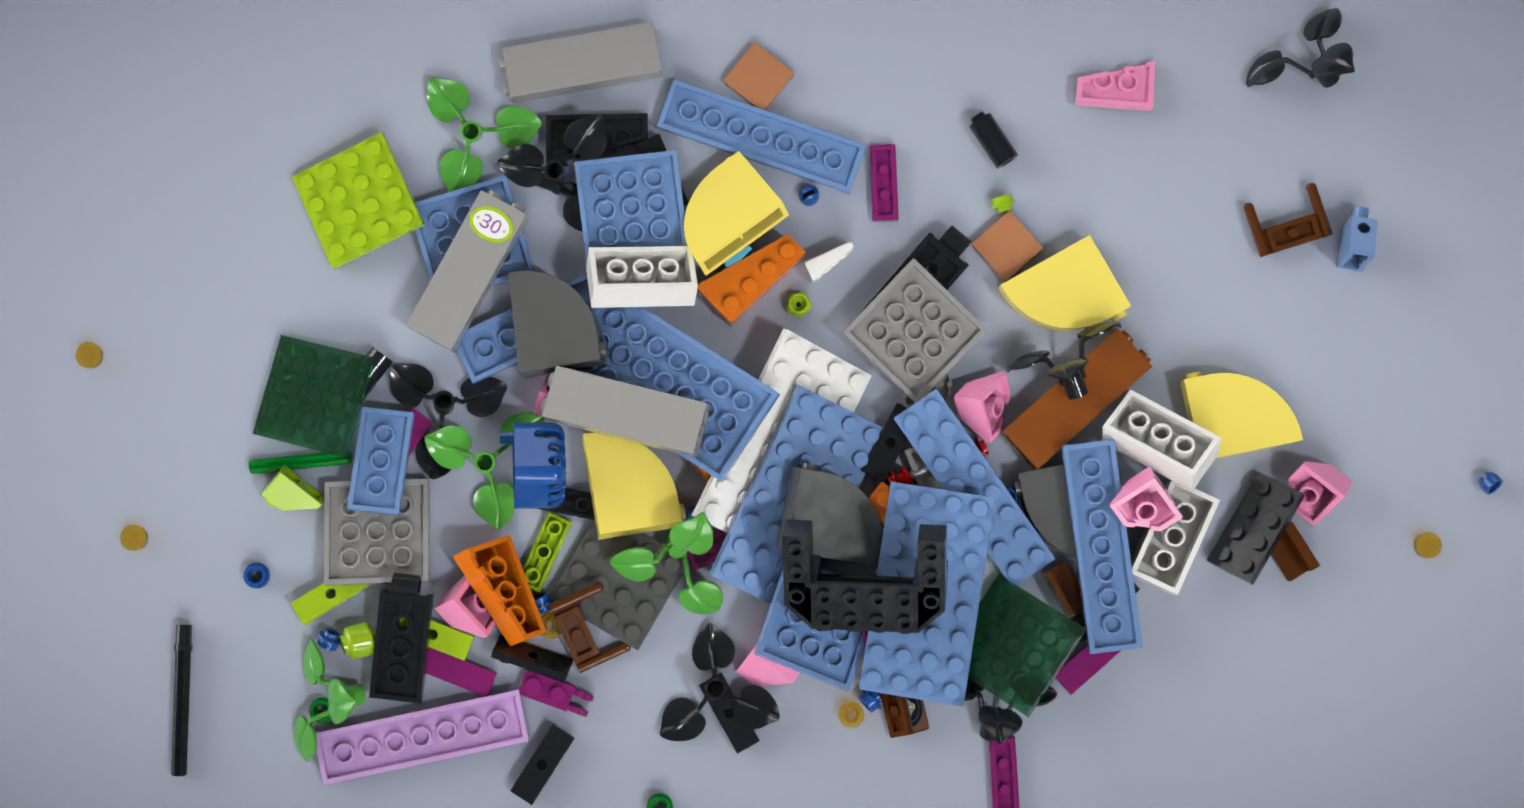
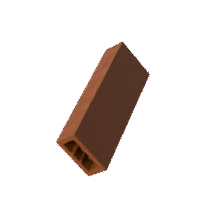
[1001,328,1153,470]

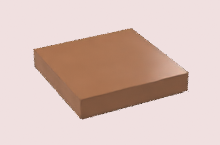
[723,42,794,110]
[971,210,1043,283]

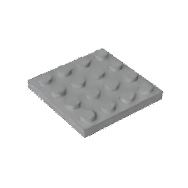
[842,258,988,403]
[324,478,430,586]

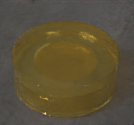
[75,342,104,369]
[120,525,148,551]
[1414,532,1442,558]

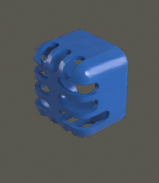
[500,422,567,509]

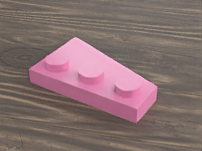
[1075,61,1155,111]

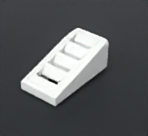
[804,242,854,283]

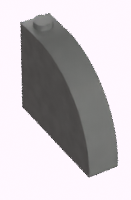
[508,271,609,378]
[777,462,883,566]
[1013,464,1076,559]

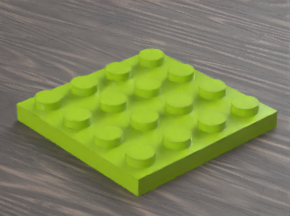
[292,132,425,269]

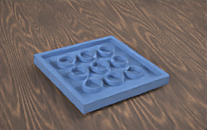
[574,150,688,263]
[415,176,535,287]
[754,568,864,691]

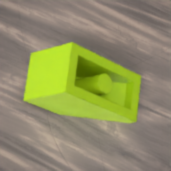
[261,465,324,511]

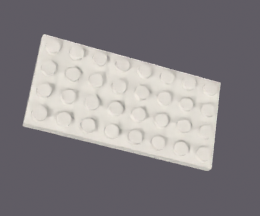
[692,329,872,533]

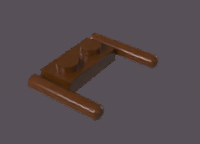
[1243,183,1333,258]
[548,582,631,673]

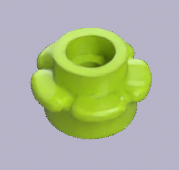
[991,194,1016,213]
[786,292,811,317]

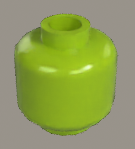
[340,622,376,660]

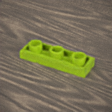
[523,512,573,593]
[290,583,371,626]
[400,617,475,661]

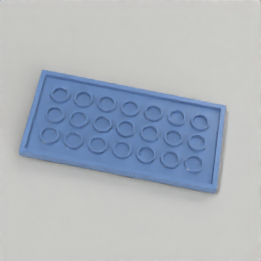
[576,307,780,483]
[709,385,883,604]
[859,482,995,707]

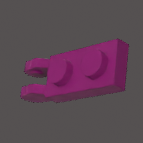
[519,670,594,717]

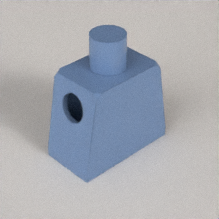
[1336,206,1377,272]

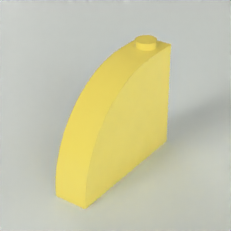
[684,151,789,276]
[998,235,1131,332]
[1180,372,1303,458]
[582,432,686,540]

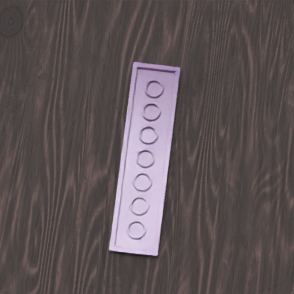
[316,690,530,785]

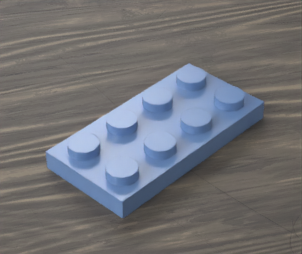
[347,407,415,516]

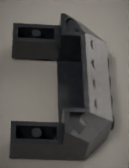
[782,520,948,634]

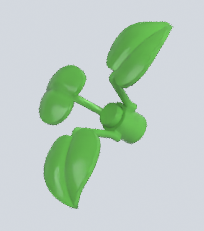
[427,78,542,192]
[424,412,545,529]
[610,512,723,614]
[294,639,366,762]

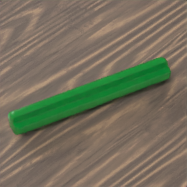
[249,450,352,474]

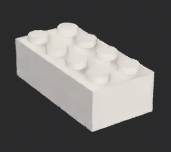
[586,246,698,308]
[1102,389,1221,491]
[1131,479,1220,595]

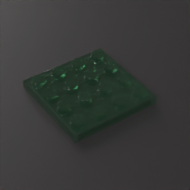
[252,335,375,458]
[968,574,1086,718]

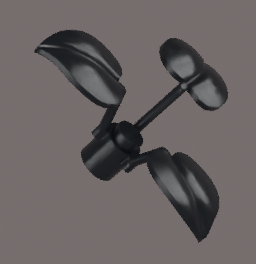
[1246,8,1355,88]
[497,115,607,232]
[1006,322,1122,400]
[389,364,507,480]
[660,623,780,742]
[965,673,1058,745]

